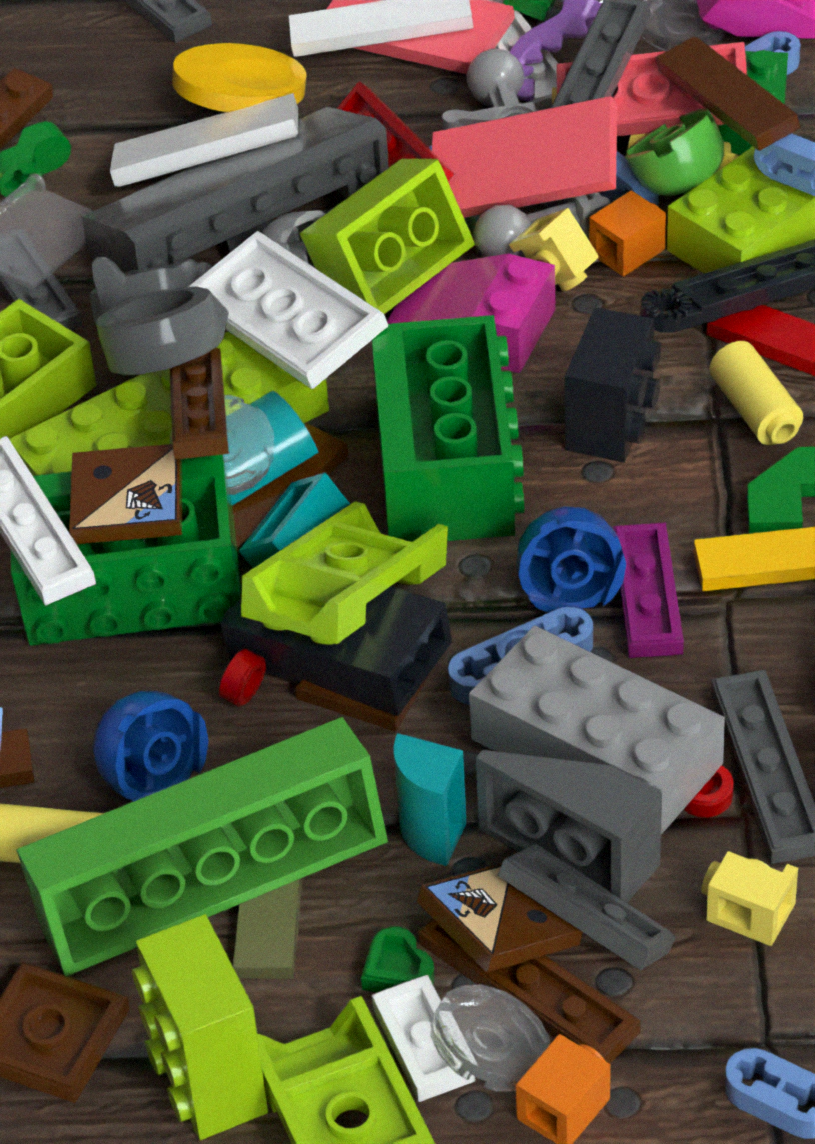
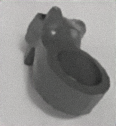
[90,257,229,378]

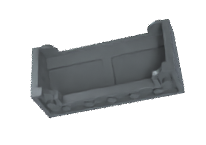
[82,107,389,274]

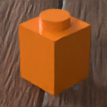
[589,190,666,277]
[516,1034,610,1144]

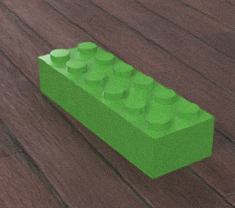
[16,717,388,976]

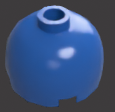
[516,506,626,613]
[92,691,209,802]

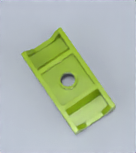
[241,501,448,644]
[257,996,435,1144]

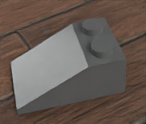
[476,750,662,903]

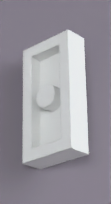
[372,975,475,1102]

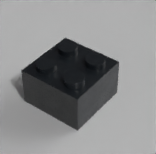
[565,307,661,463]

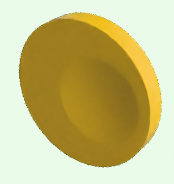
[172,43,307,112]

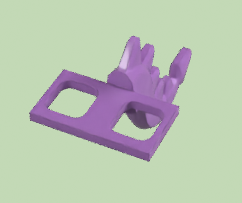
[510,0,602,101]

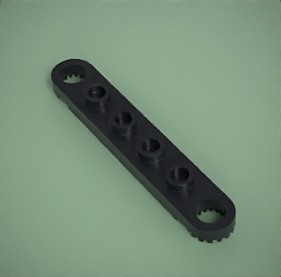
[640,239,815,333]

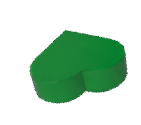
[361,926,435,993]

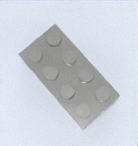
[469,625,725,835]

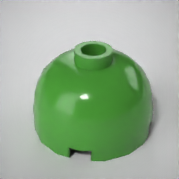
[625,108,724,197]

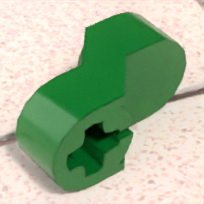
[0,121,71,199]

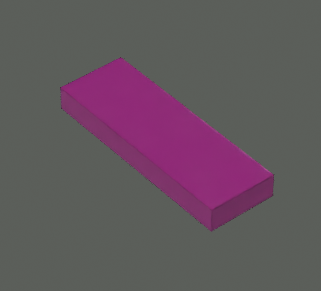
[613,522,684,658]

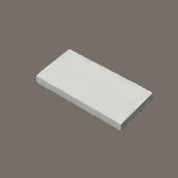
[110,93,298,187]
[188,231,388,389]

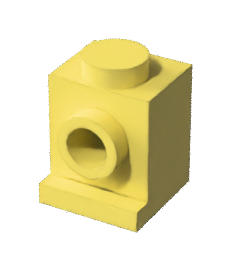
[509,208,599,292]
[701,851,798,946]

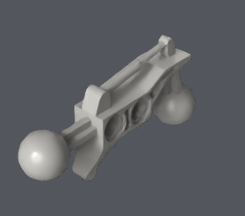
[442,48,610,258]

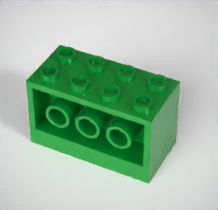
[372,315,525,542]
[11,454,242,646]

